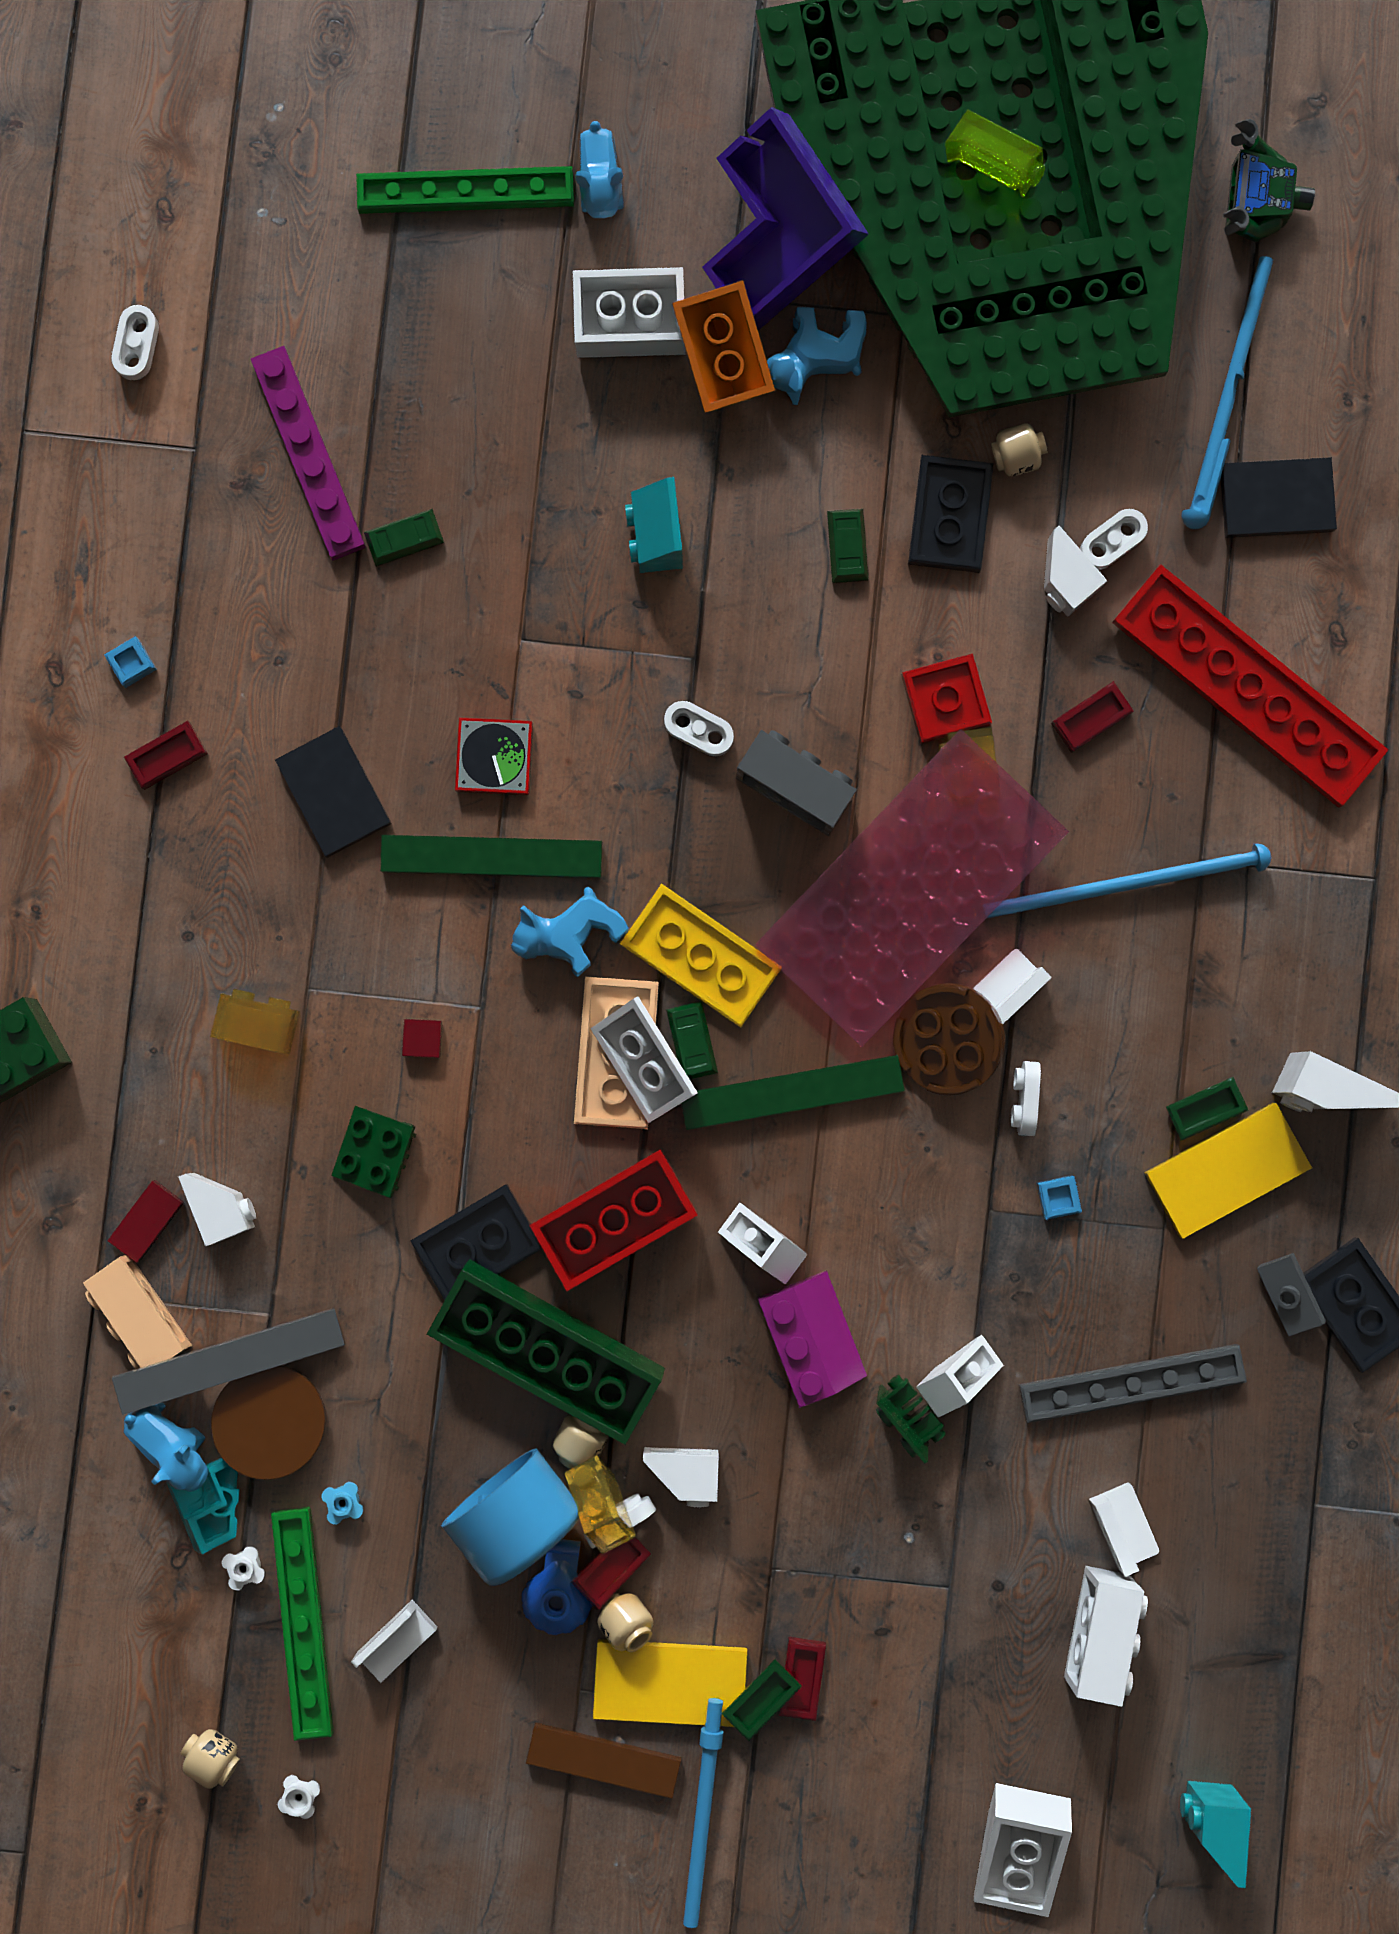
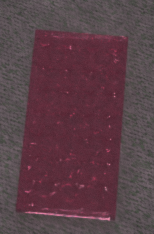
[755,729,1069,1047]

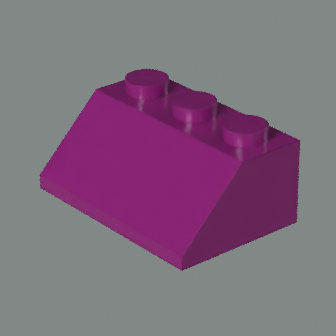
[758,1270,867,1408]

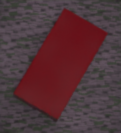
[1051,681,1134,753]
[124,721,208,790]
[107,1180,184,1263]
[571,1530,651,1610]
[778,1637,826,1721]

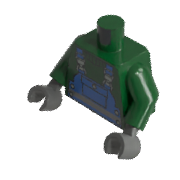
[1223,119,1315,242]

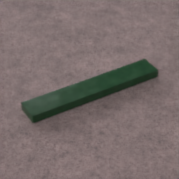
[380,835,603,878]
[681,1055,905,1130]

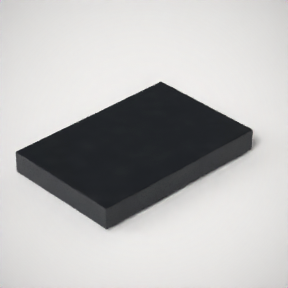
[908,455,994,573]
[1221,457,1337,538]
[275,726,392,858]
[410,1184,542,1300]
[1303,1237,1399,1373]

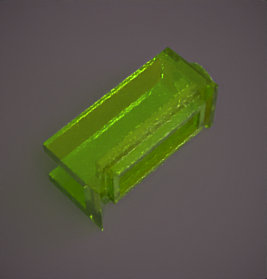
[945,110,1045,197]

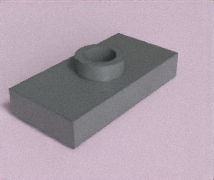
[1257,1253,1325,1336]

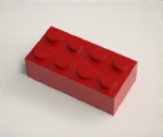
[529,1149,698,1291]

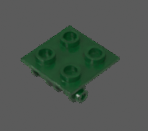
[331,1106,417,1198]
[876,1374,946,1464]

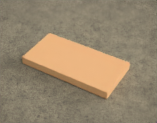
[574,977,659,1129]

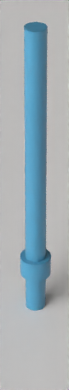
[683,1698,723,1928]

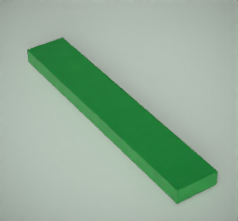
[356,166,574,214]
[271,1507,334,1741]

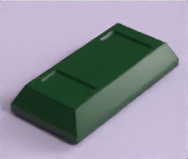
[364,509,444,567]
[827,509,868,583]
[666,1001,718,1080]
[1166,1077,1249,1141]
[722,1659,802,1741]

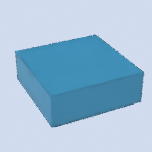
[104,636,157,688]
[1036,1175,1082,1220]

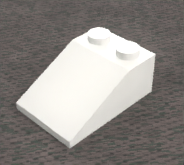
[1272,1051,1399,1112]
[974,1783,1072,1917]

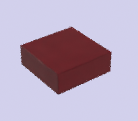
[402,1019,442,1058]

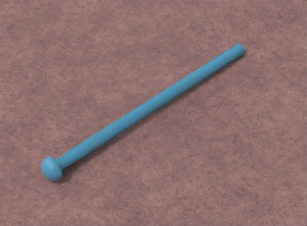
[1181,256,1273,529]
[982,844,1271,919]

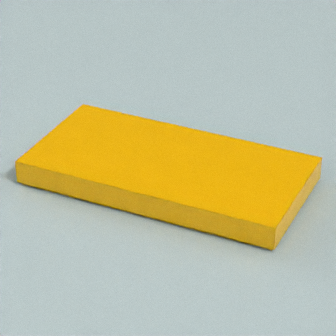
[620,884,782,1028]
[1144,1103,1312,1239]
[593,1639,747,1727]

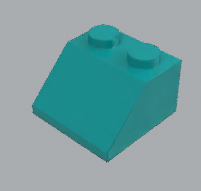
[625,477,683,573]
[1180,1781,1251,1888]

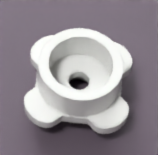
[222,1547,265,1590]
[278,1775,320,1819]

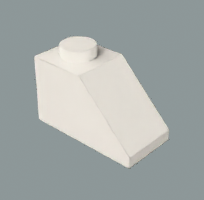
[1044,526,1107,617]
[178,1173,256,1246]
[718,1203,808,1284]
[916,1335,1004,1417]
[643,1447,719,1507]

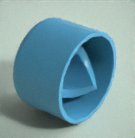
[441,1448,581,1586]

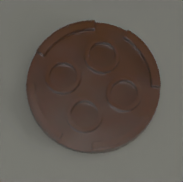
[893,983,1005,1095]
[211,1366,325,1480]

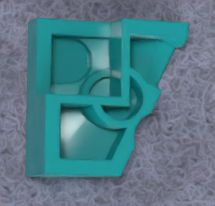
[167,1458,240,1554]

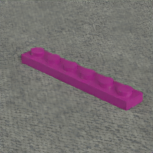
[251,346,366,561]

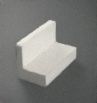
[973,949,1052,1024]
[1089,1483,1159,1577]
[351,1600,437,1683]

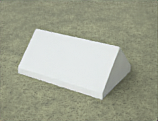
[590,996,697,1123]

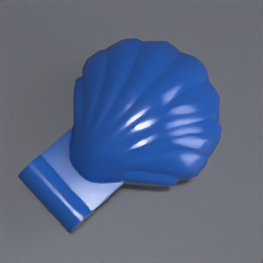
[521,1539,592,1635]

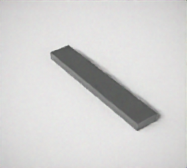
[112,1308,345,1415]
[1018,1344,1247,1423]

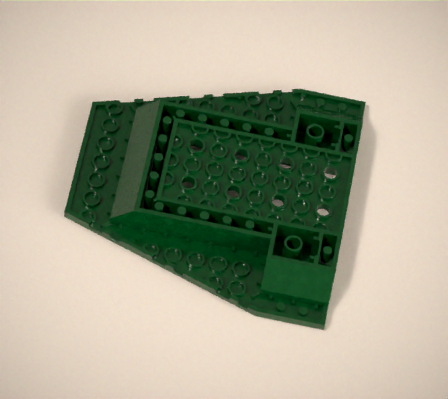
[755,0,1208,418]

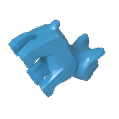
[575,121,624,218]
[767,307,867,405]
[511,887,629,977]
[124,1402,208,1492]

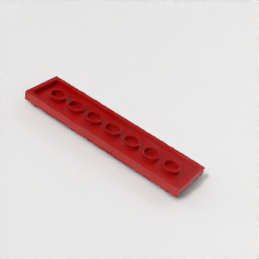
[1112,564,1389,808]

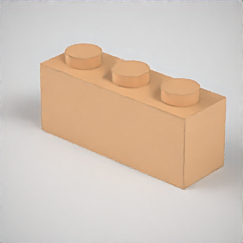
[83,1255,192,1369]

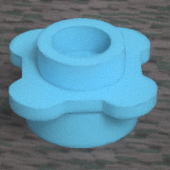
[322,1482,363,1524]

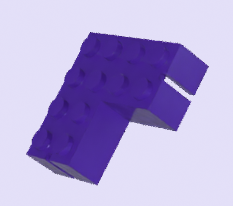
[702,107,869,330]

